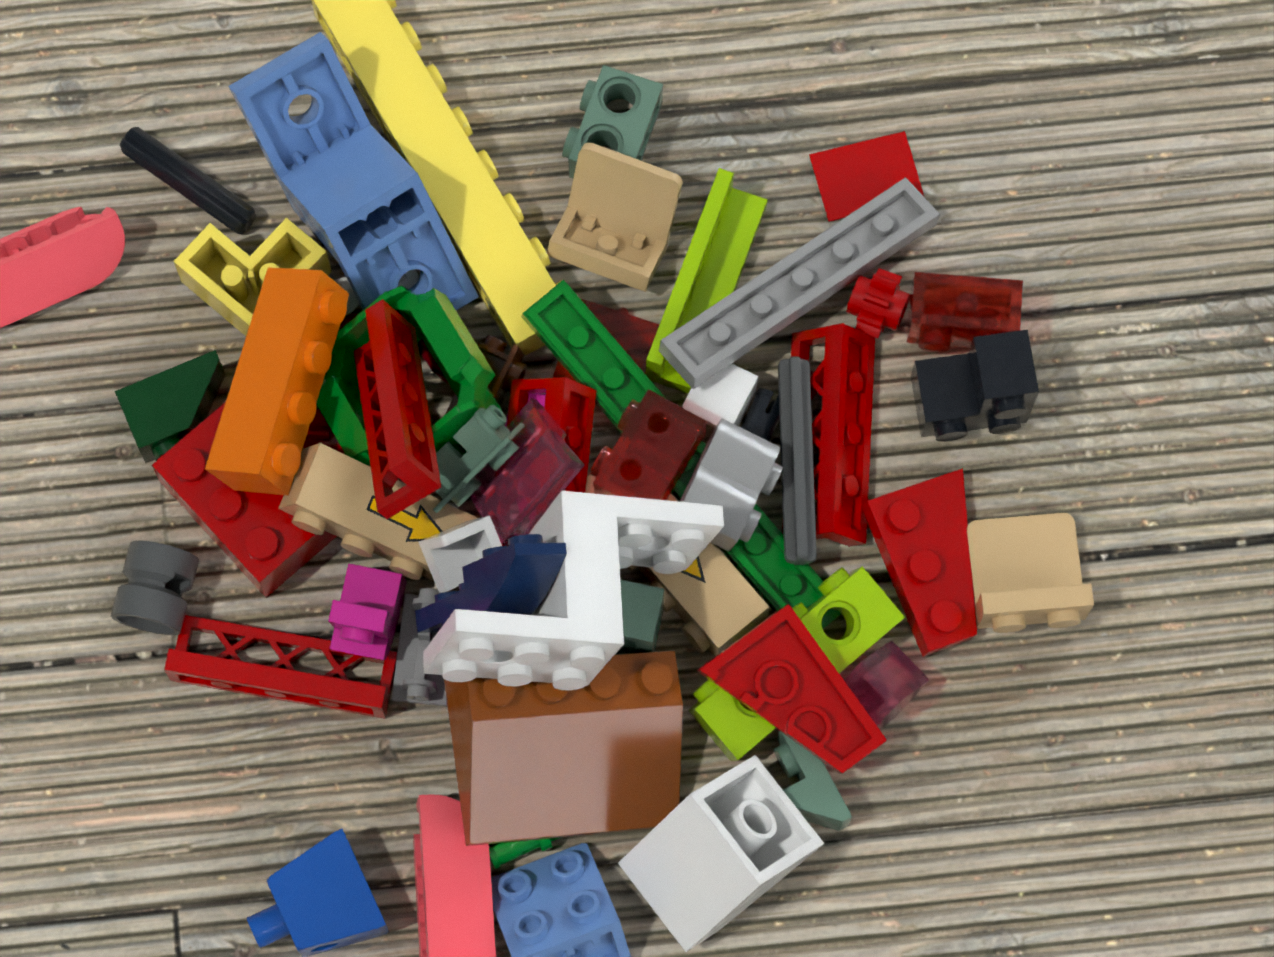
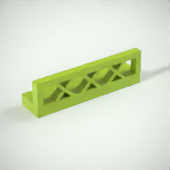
[646,168,768,394]

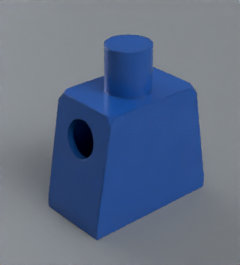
[246,829,390,957]

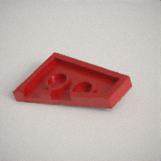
[861,468,977,657]
[696,604,887,774]

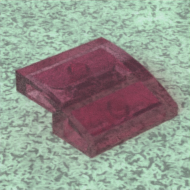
[470,398,585,546]

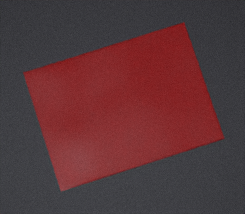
[809,131,924,222]

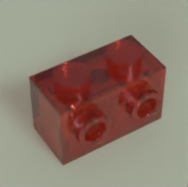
[906,272,1023,352]
[590,389,706,500]

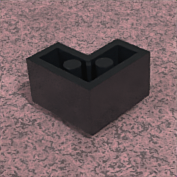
[910,329,1039,442]

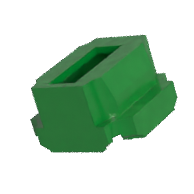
[316,285,502,480]

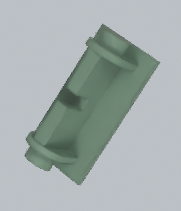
[431,405,525,513]

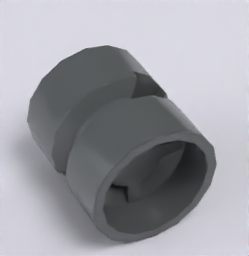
[111,540,199,635]

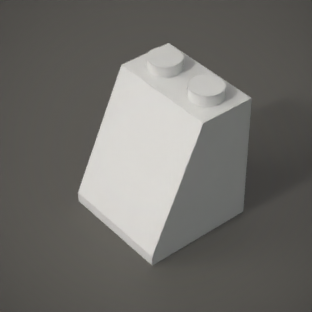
[618,755,824,952]

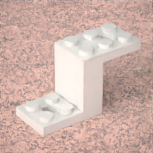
[423,491,724,690]

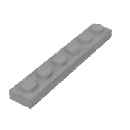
[659,177,940,389]

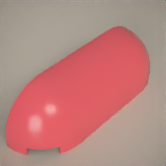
[0,207,125,328]
[413,794,496,957]

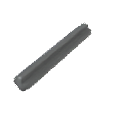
[778,356,817,565]

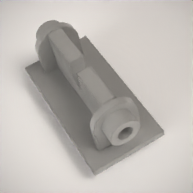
[392,588,447,707]

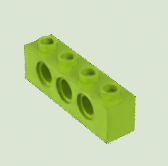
[688,566,905,761]

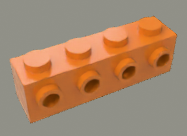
[205,267,349,496]

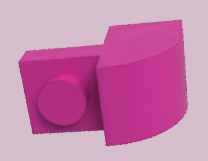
[328,563,407,660]

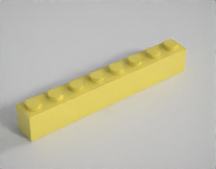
[311,0,562,356]

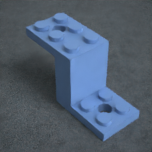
[228,32,479,311]

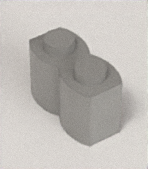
[679,418,783,552]

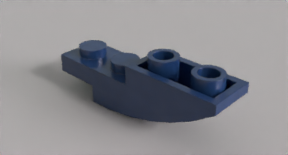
[415,534,567,633]

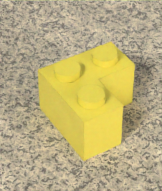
[173,218,332,336]

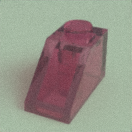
[844,640,930,731]

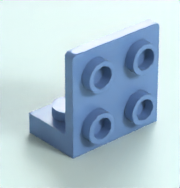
[491,843,631,957]

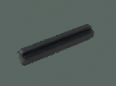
[120,127,256,234]

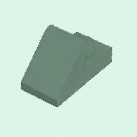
[774,731,852,831]

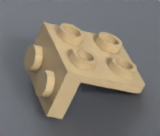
[547,143,683,292]
[967,513,1094,633]

